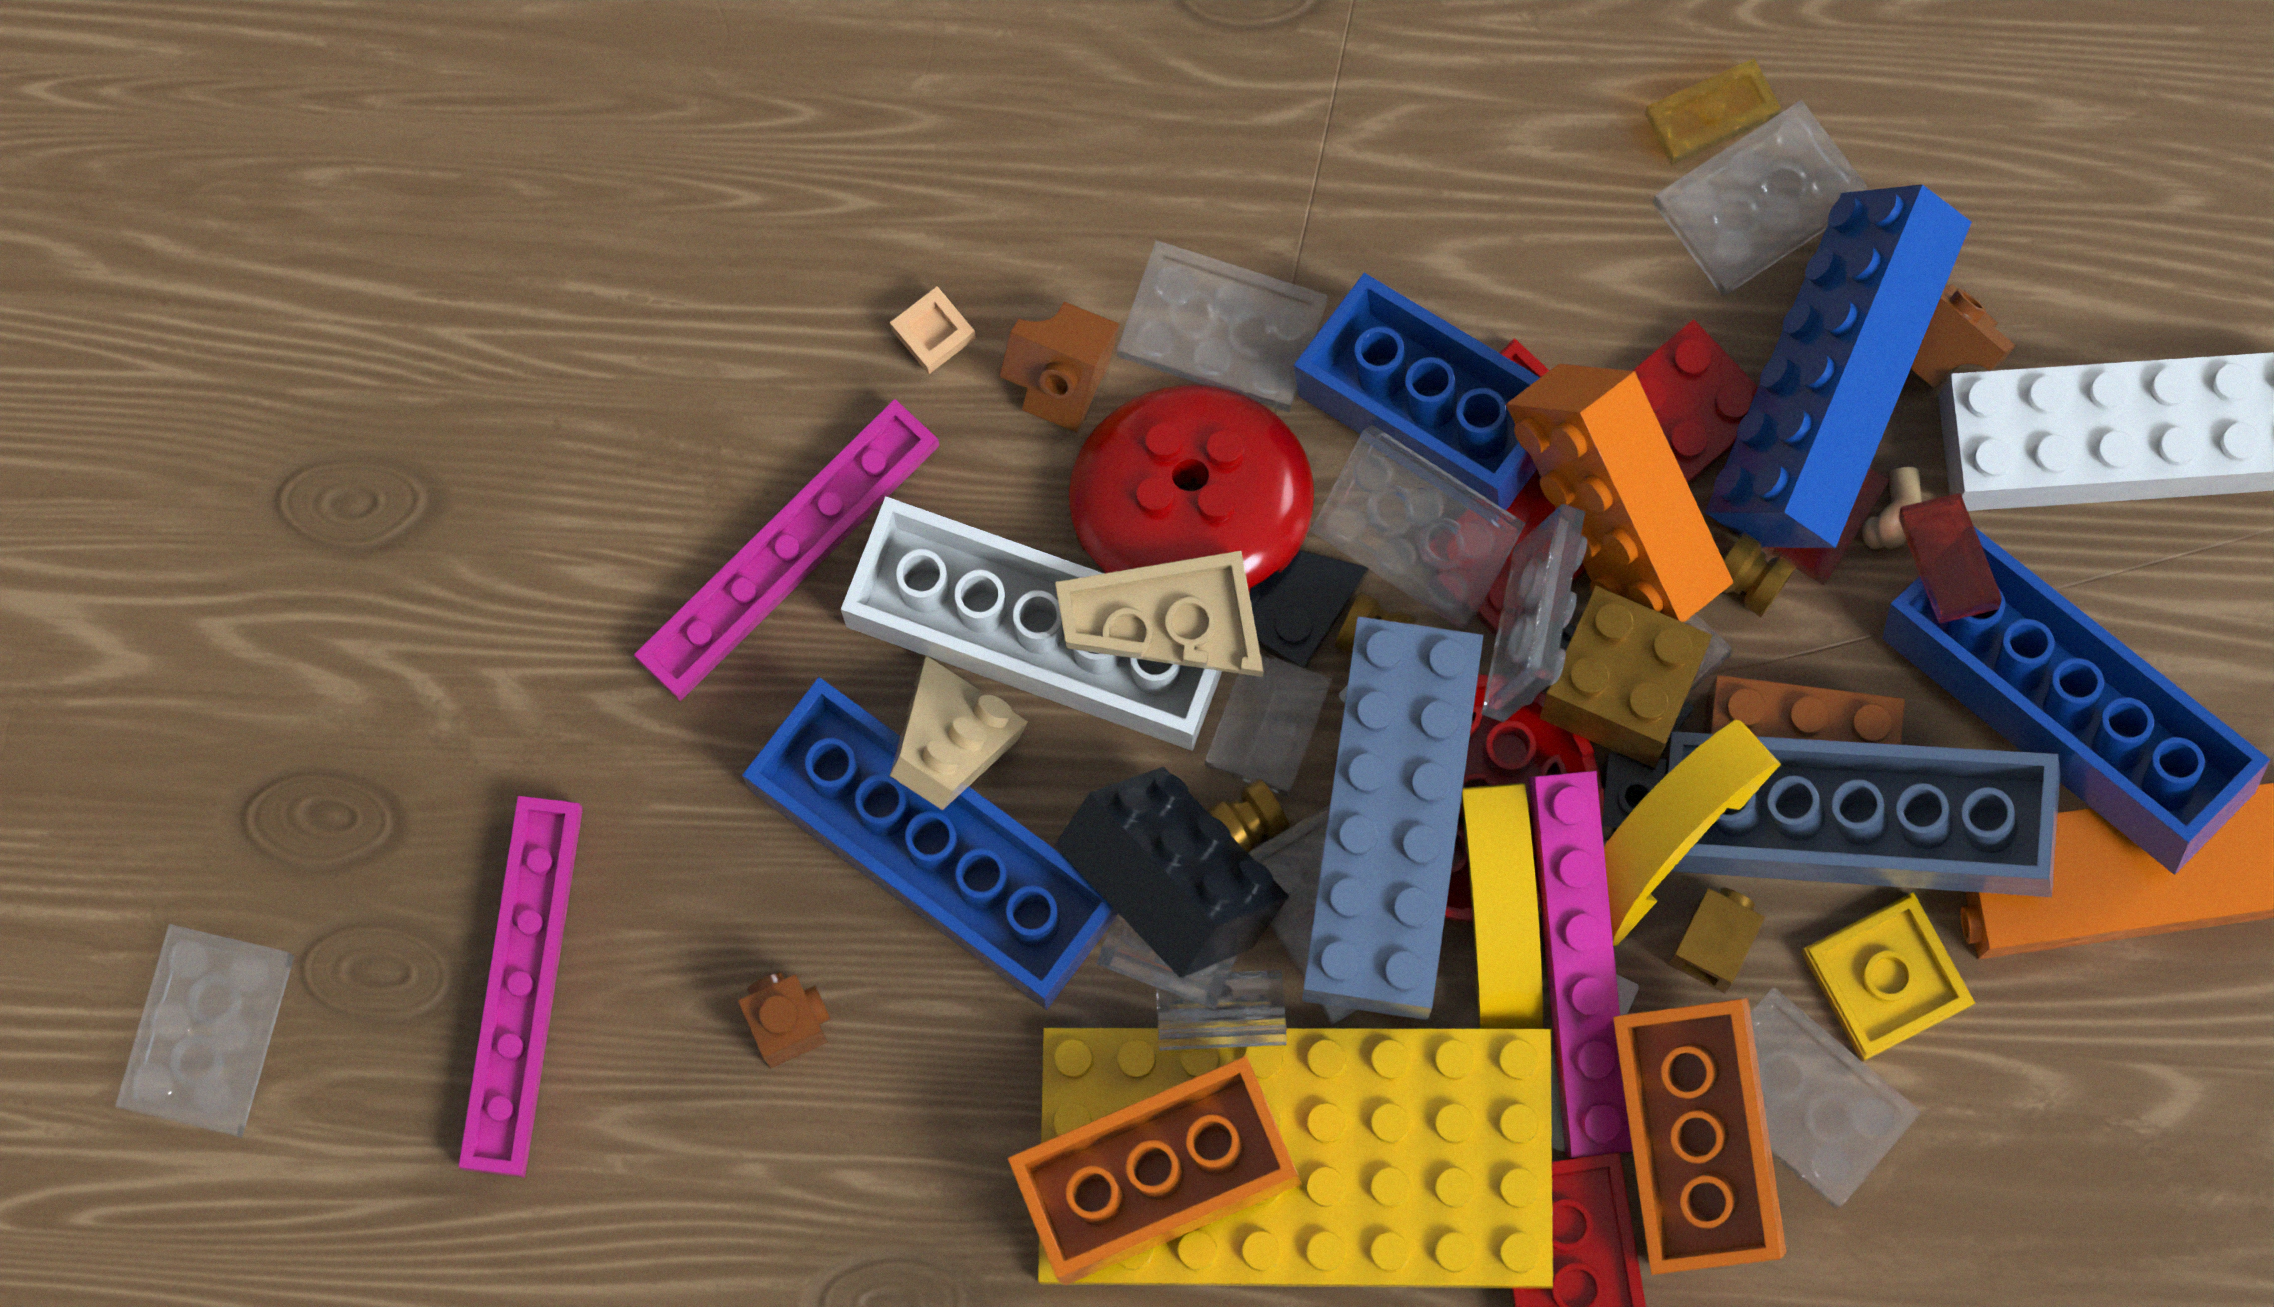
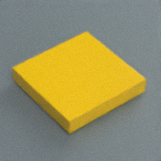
[1801,892,1975,1063]

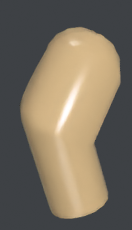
[1862,467,1923,550]

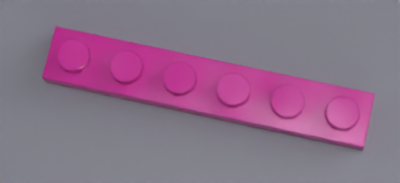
[634,399,940,702]
[1528,771,1633,1158]
[458,796,583,1178]

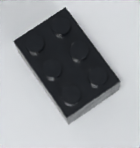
[1054,766,1290,979]

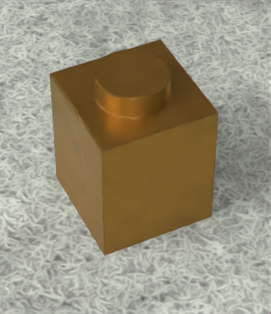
[1668,888,1765,993]

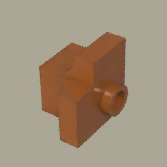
[1911,284,2016,388]
[999,302,1120,433]

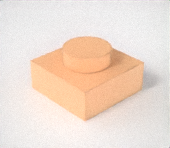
[890,286,976,374]

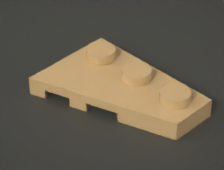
[1055,551,1263,677]
[890,655,1028,810]

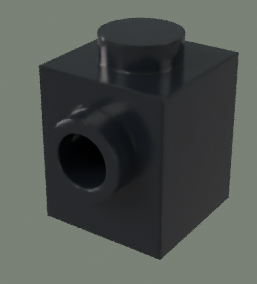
[1601,753,1669,840]

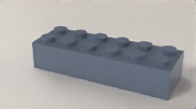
[1302,617,1483,1020]
[1668,732,2060,897]

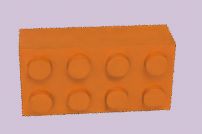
[1506,364,1734,623]
[1613,998,1787,1275]
[1008,1056,1302,1285]

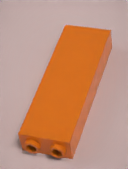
[1961,783,2274,959]

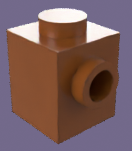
[738,972,831,1068]

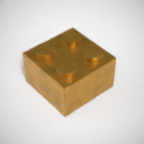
[1539,586,1713,768]

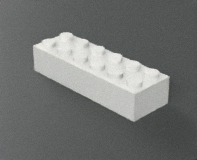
[1938,352,2274,512]
[841,496,1222,751]

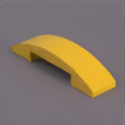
[1604,719,1781,946]
[1461,783,1543,1029]

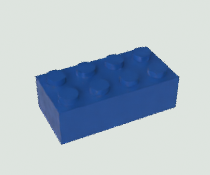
[1293,273,1540,519]

